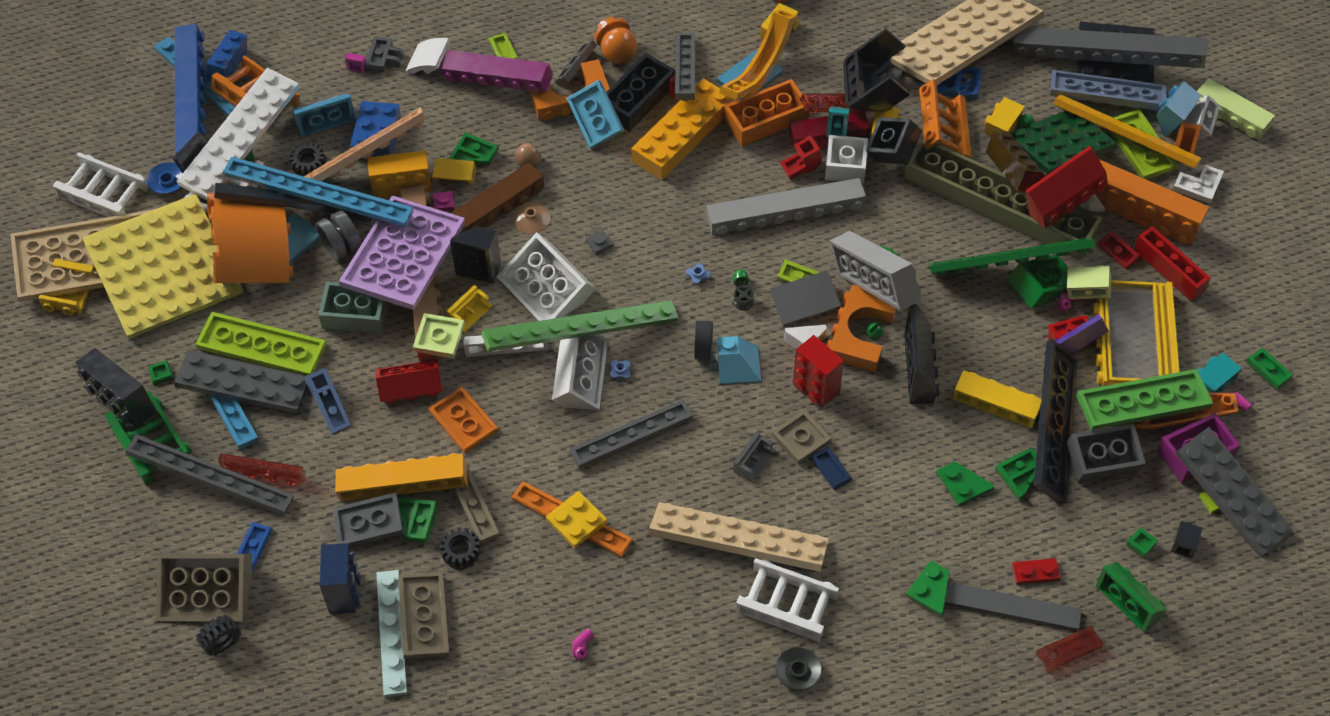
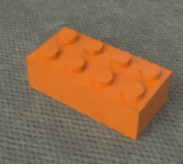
[724,79,810,147]

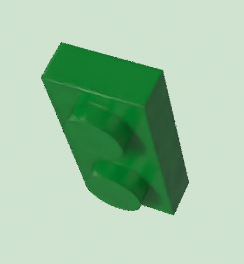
[1246,347,1293,390]

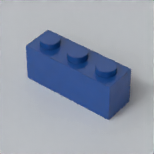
[206,30,247,82]

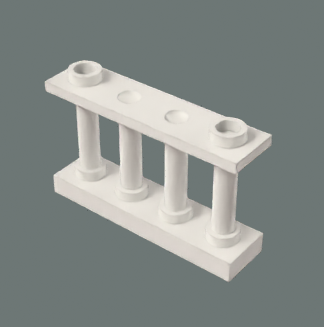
[52,153,148,217]
[736,558,839,642]

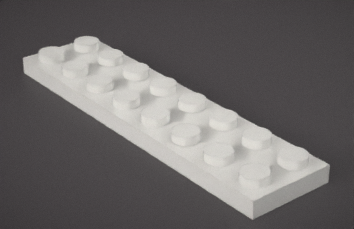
[177,68,300,200]

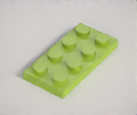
[1107,109,1178,180]

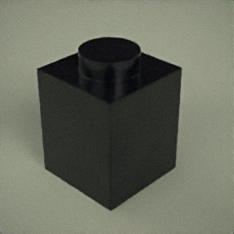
[1171,521,1203,558]

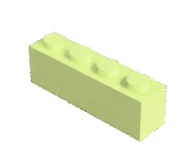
[1196,78,1275,140]

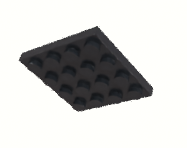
[1077,21,1154,83]

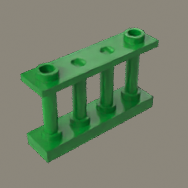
[104,391,192,485]

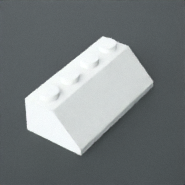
[552,334,608,410]

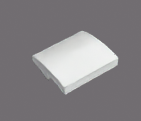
[406,38,451,75]

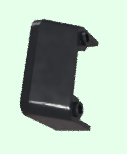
[843,28,910,112]

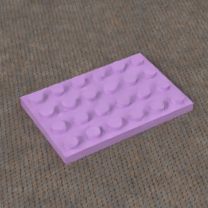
[339,196,465,310]

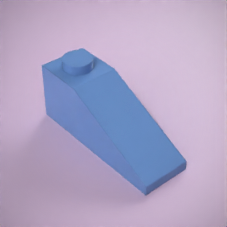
[305,368,351,434]

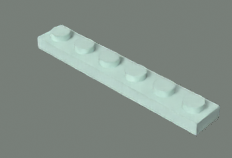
[376,570,407,698]

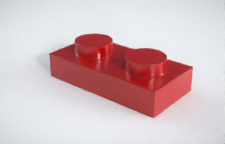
[1012,558,1061,585]

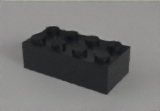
[606,53,676,132]
[75,348,157,428]

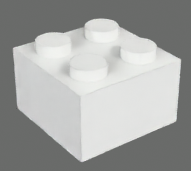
[825,135,868,183]

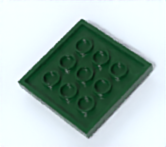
[1010,110,1116,174]

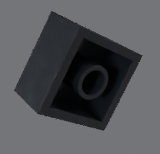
[866,117,922,165]

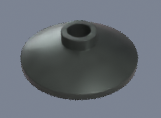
[776,647,821,690]

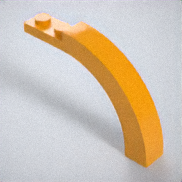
[719,9,796,101]

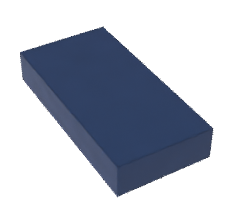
[810,447,852,490]

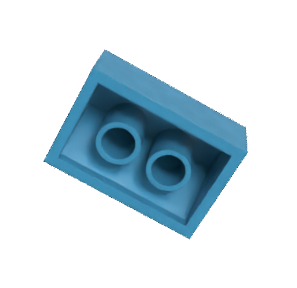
[292,93,356,137]

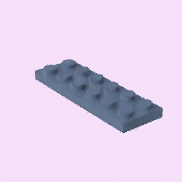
[1050,70,1167,111]

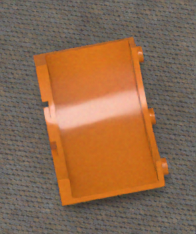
[207,193,293,283]

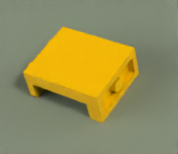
[38,259,95,316]

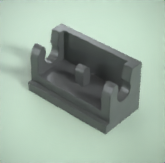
[733,431,776,483]

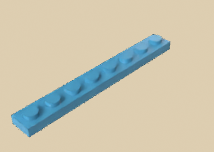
[154,36,235,116]

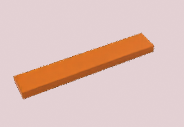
[511,481,633,558]

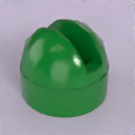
[1019,113,1034,128]
[733,269,750,286]
[867,323,883,340]

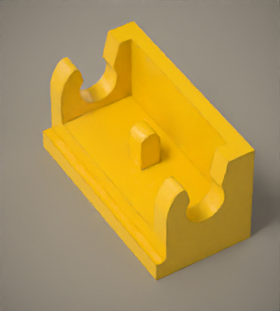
[432,158,476,185]
[447,285,492,333]

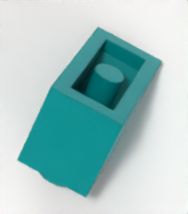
[826,107,849,137]

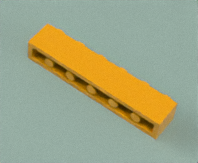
[335,453,468,501]

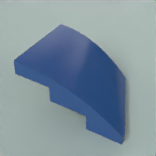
[920,68,983,100]

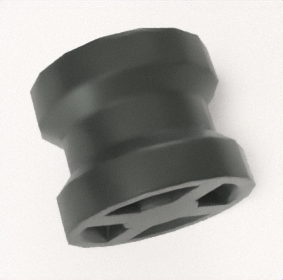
[733,286,754,310]

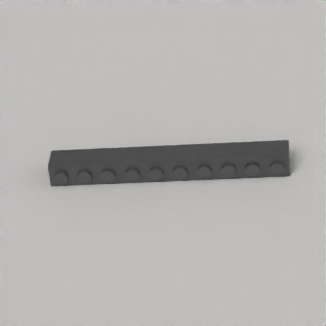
[1013,27,1208,68]

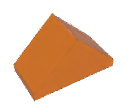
[1175,122,1201,161]

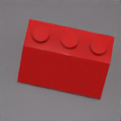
[376,359,442,404]

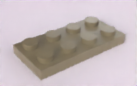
[398,572,449,659]

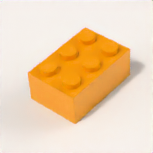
[367,150,432,199]

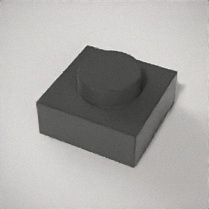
[586,230,613,255]

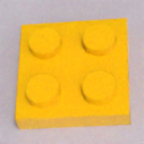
[546,491,607,549]

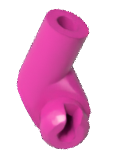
[1057,292,1079,311]
[1224,392,1252,412]
[572,629,594,660]

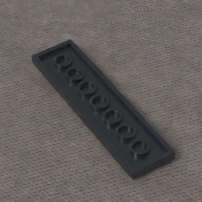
[1033,339,1078,504]

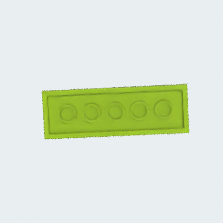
[195,312,327,376]

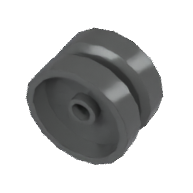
[315,210,362,262]

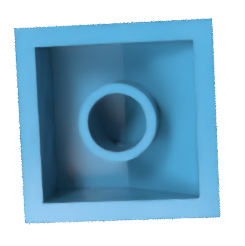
[1157,81,1202,137]

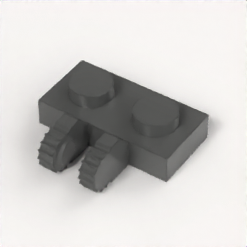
[365,36,405,71]

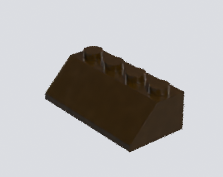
[986,131,1045,192]

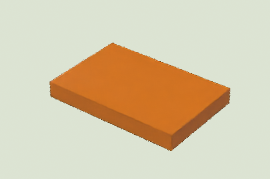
[428,387,499,454]

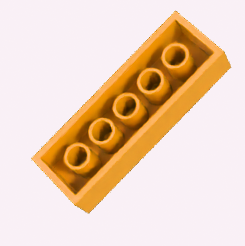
[631,78,733,180]

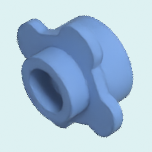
[686,263,710,284]
[610,360,631,379]

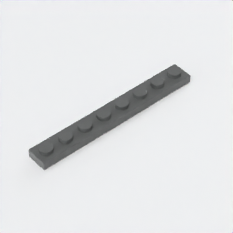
[126,434,294,516]

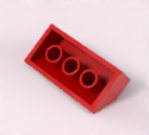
[1026,146,1108,229]

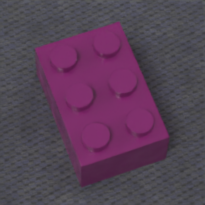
[1157,413,1240,484]

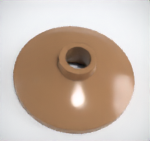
[511,202,551,234]

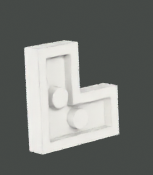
[1173,165,1224,204]

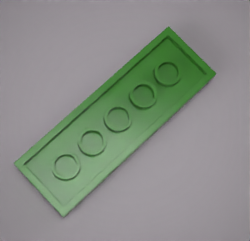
[1076,369,1213,431]

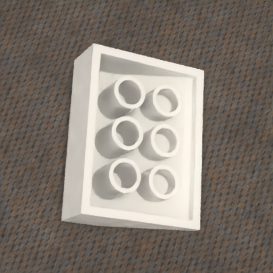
[497,232,596,321]

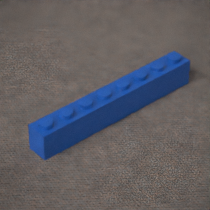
[175,23,206,154]

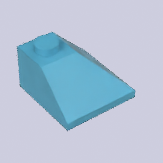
[717,336,761,384]

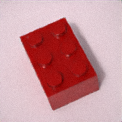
[793,335,844,408]

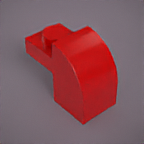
[780,135,822,180]

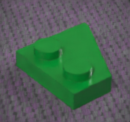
[448,132,499,165]
[995,447,1036,501]
[398,498,439,543]

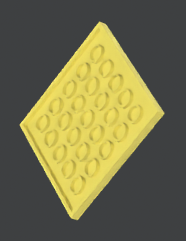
[82,194,243,339]

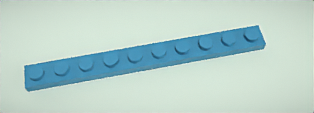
[223,157,414,227]

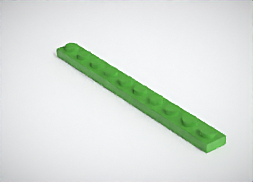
[481,300,679,352]

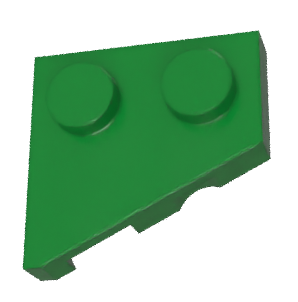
[936,462,995,506]
[906,560,950,617]

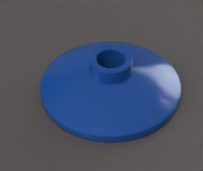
[147,162,182,194]

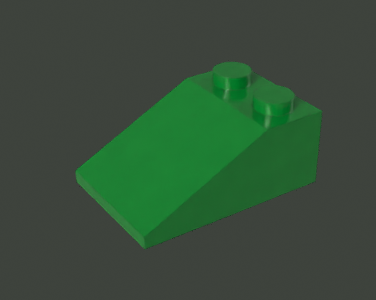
[1007,254,1069,309]

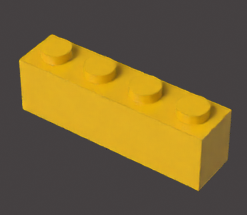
[953,370,1041,429]

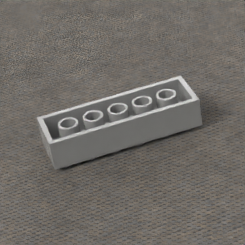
[829,231,921,311]

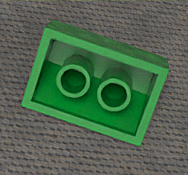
[1096,562,1167,633]

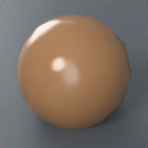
[515,143,542,167]

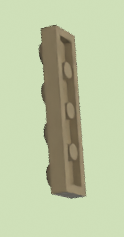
[453,466,500,545]

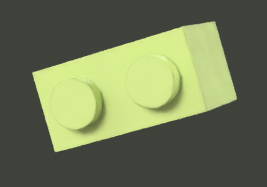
[1067,265,1111,299]

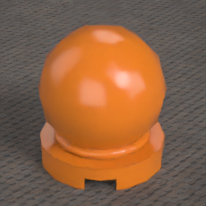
[593,17,638,65]

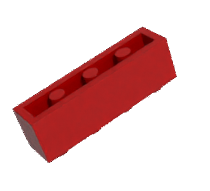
[1134,226,1211,302]

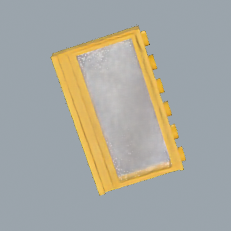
[1093,280,1179,387]

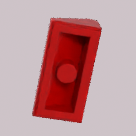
[1097,230,1142,270]

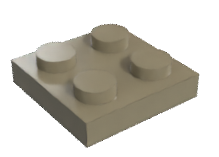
[771,409,831,465]

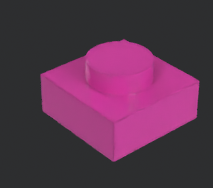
[345,53,366,73]
[433,191,454,211]

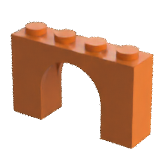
[528,59,610,120]
[827,285,897,373]

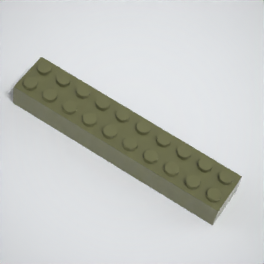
[904,138,1102,260]

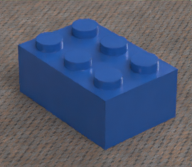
[350,101,402,160]

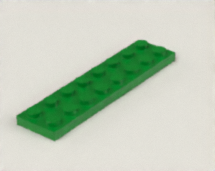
[929,238,1095,276]

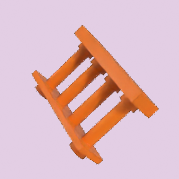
[212,55,300,127]
[919,79,972,158]

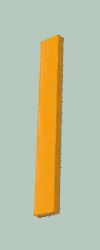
[1053,95,1202,168]

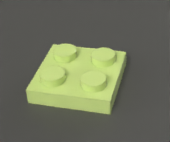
[413,313,465,359]

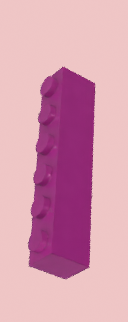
[439,50,554,93]

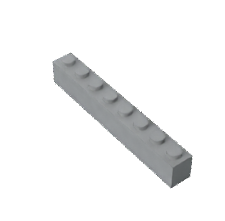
[706,178,866,235]

